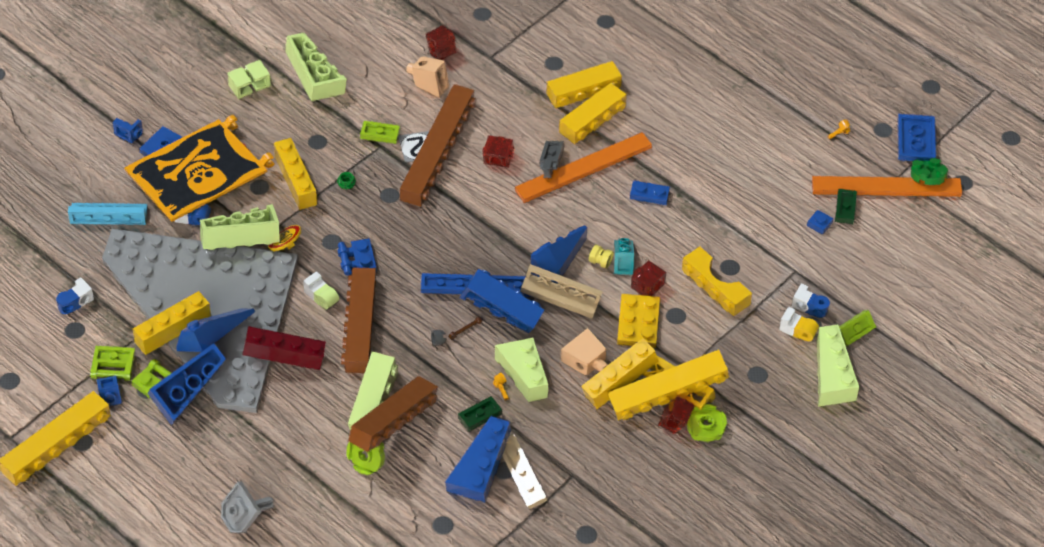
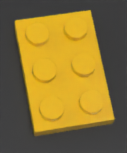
[617,294,660,348]

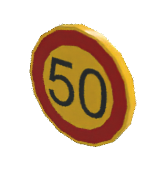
[268,225,302,251]

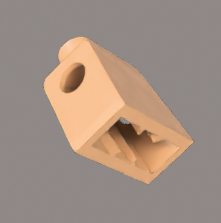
[406,56,449,98]
[561,328,608,375]

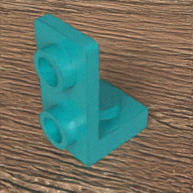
[614,238,634,275]

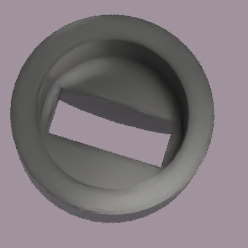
[431,330,447,346]

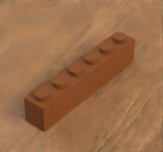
[341,268,376,373]
[348,376,438,452]

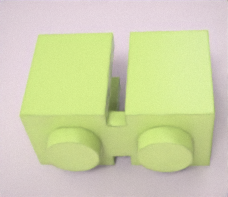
[227,60,271,99]

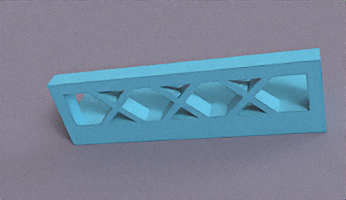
[68,203,148,225]

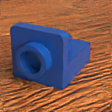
[113,118,143,144]
[96,375,122,406]

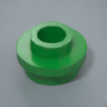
[337,172,356,189]

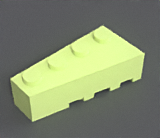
[285,33,347,101]
[200,204,279,250]
[817,324,859,407]
[348,352,398,431]

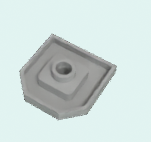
[221,481,274,533]

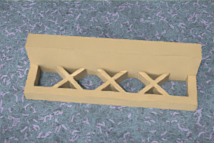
[520,264,603,319]

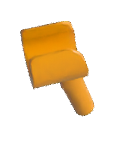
[828,119,850,139]
[493,373,509,401]

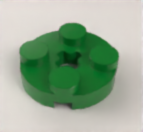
[910,158,948,185]

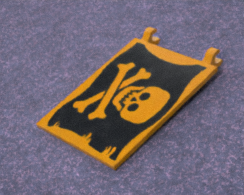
[124,115,275,222]

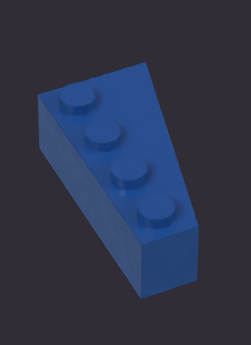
[459,269,544,333]
[148,343,226,426]
[445,416,511,503]

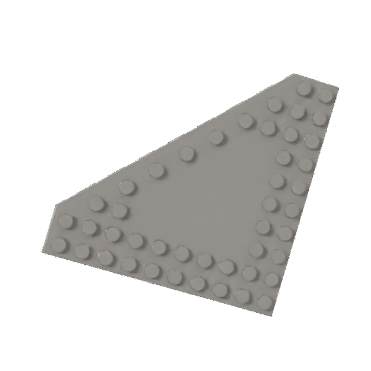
[102,229,298,413]

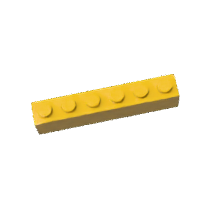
[608,350,729,420]
[0,391,111,486]

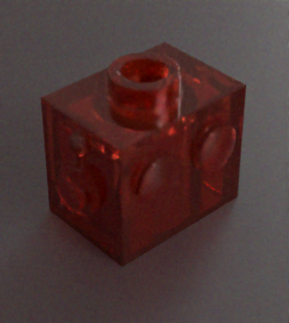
[425,25,457,60]
[482,135,515,168]
[631,260,667,296]
[658,395,694,435]

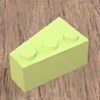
[495,338,548,402]

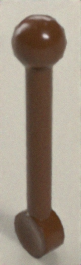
[448,316,483,340]

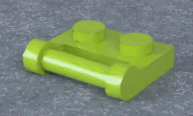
[90,346,136,381]
[131,359,171,400]

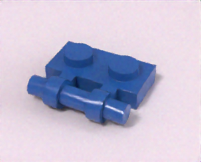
[337,238,377,276]

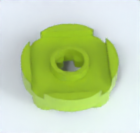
[686,404,727,442]
[346,442,385,475]

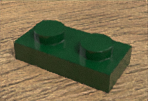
[835,189,857,224]
[458,396,502,432]

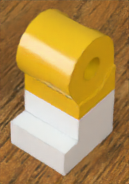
[779,307,819,341]

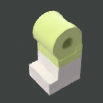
[303,271,339,310]

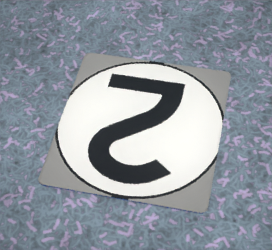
[398,131,429,162]

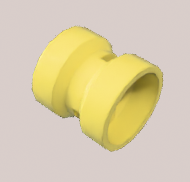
[589,244,614,269]

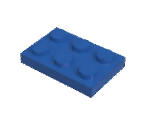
[897,114,936,161]

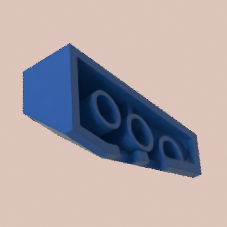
[531,225,587,284]
[176,308,255,352]

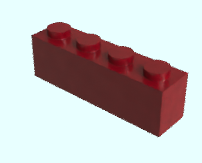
[242,326,326,370]

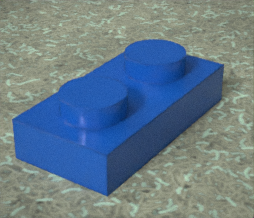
[630,180,670,205]

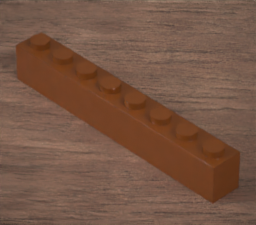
[400,84,476,207]

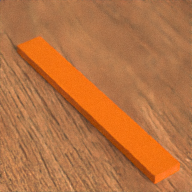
[515,132,652,203]
[812,176,962,197]

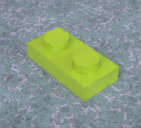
[360,120,400,144]
[839,310,876,346]

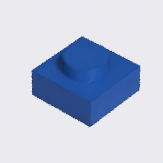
[807,210,833,235]

